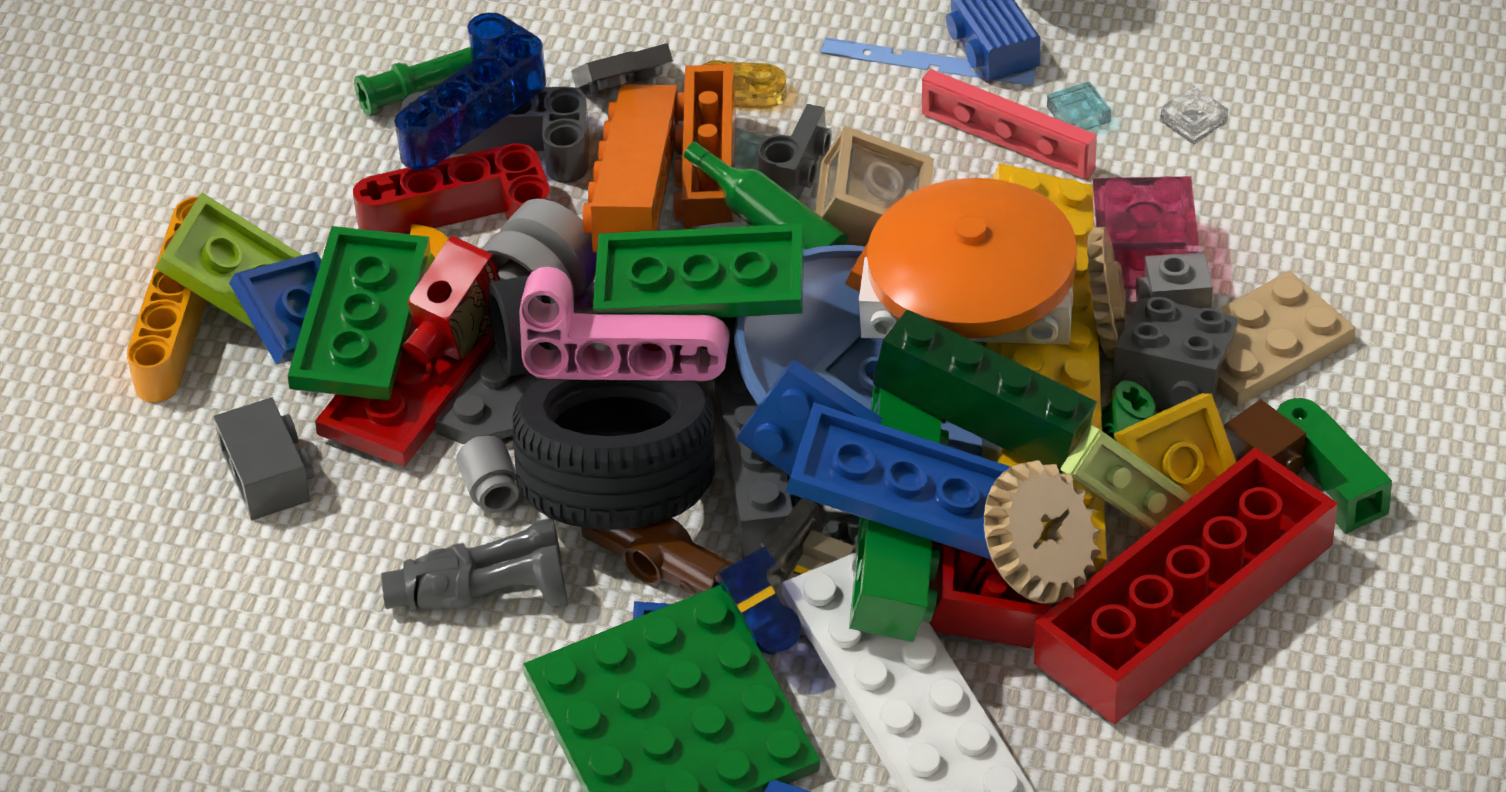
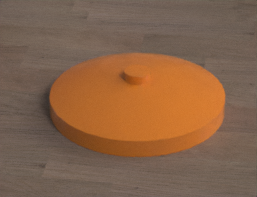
[867,178,1077,338]

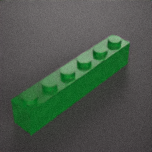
[849,385,949,642]

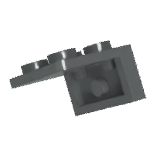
[1109,297,1238,410]

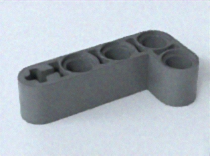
[401,86,590,183]

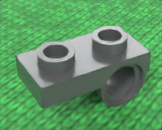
[758,104,832,199]

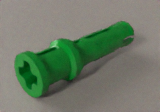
[354,40,497,116]

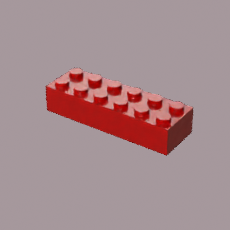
[1034,447,1338,725]

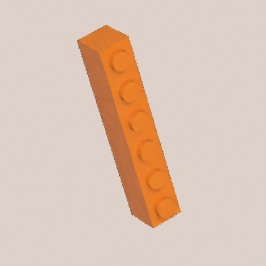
[583,84,679,252]

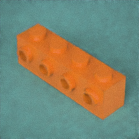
[673,64,736,229]

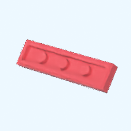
[922,69,1097,180]

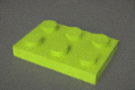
[154,192,302,330]

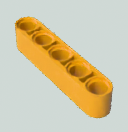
[127,196,207,403]

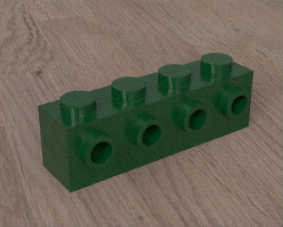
[873,309,1097,474]

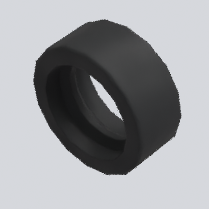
[488,276,550,376]

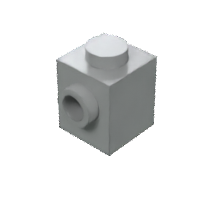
[1135,252,1213,309]

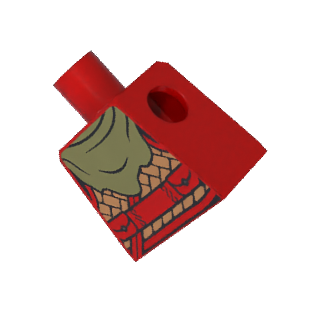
[404,235,500,364]

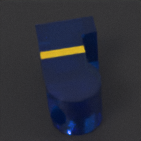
[715,546,801,656]

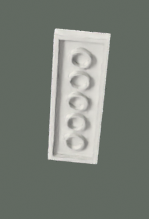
[782,552,1035,792]

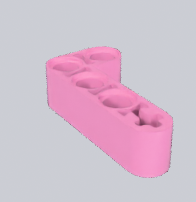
[519,267,730,381]

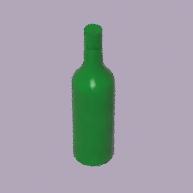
[683,141,847,250]

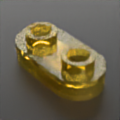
[702,60,787,109]

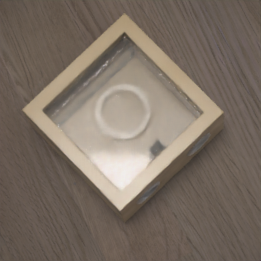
[815,126,934,246]

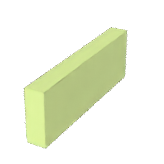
[1060,424,1193,531]

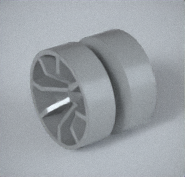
[481,199,597,304]

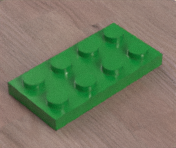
[593,223,805,318]
[287,226,430,401]

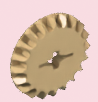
[1087,226,1127,359]
[984,460,1101,603]

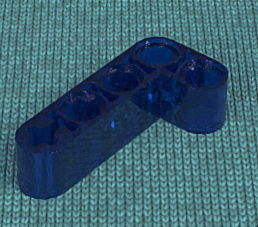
[394,12,547,170]

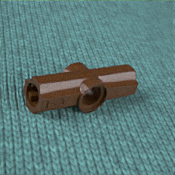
[581,518,736,596]

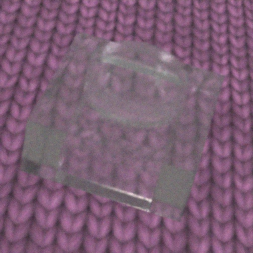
[1160,86,1228,145]

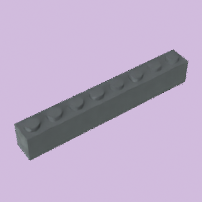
[692,221,795,563]

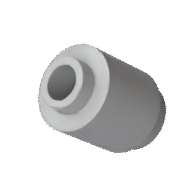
[456,436,519,513]

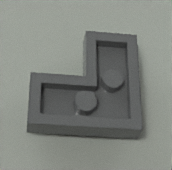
[571,43,673,94]

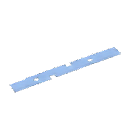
[820,37,1036,86]

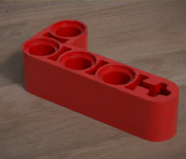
[353,143,551,234]

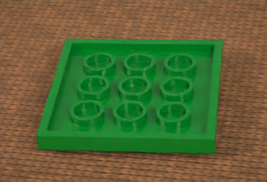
[523,584,821,792]

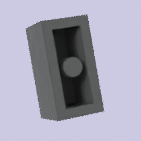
[213,397,315,521]

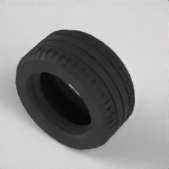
[512,378,715,530]

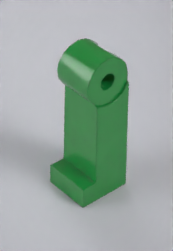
[1277,398,1392,534]

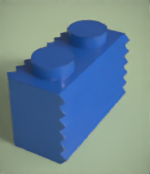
[946,0,1040,82]

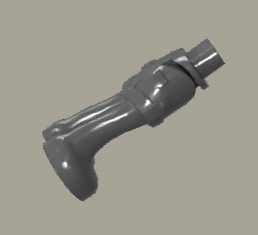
[381,518,568,612]

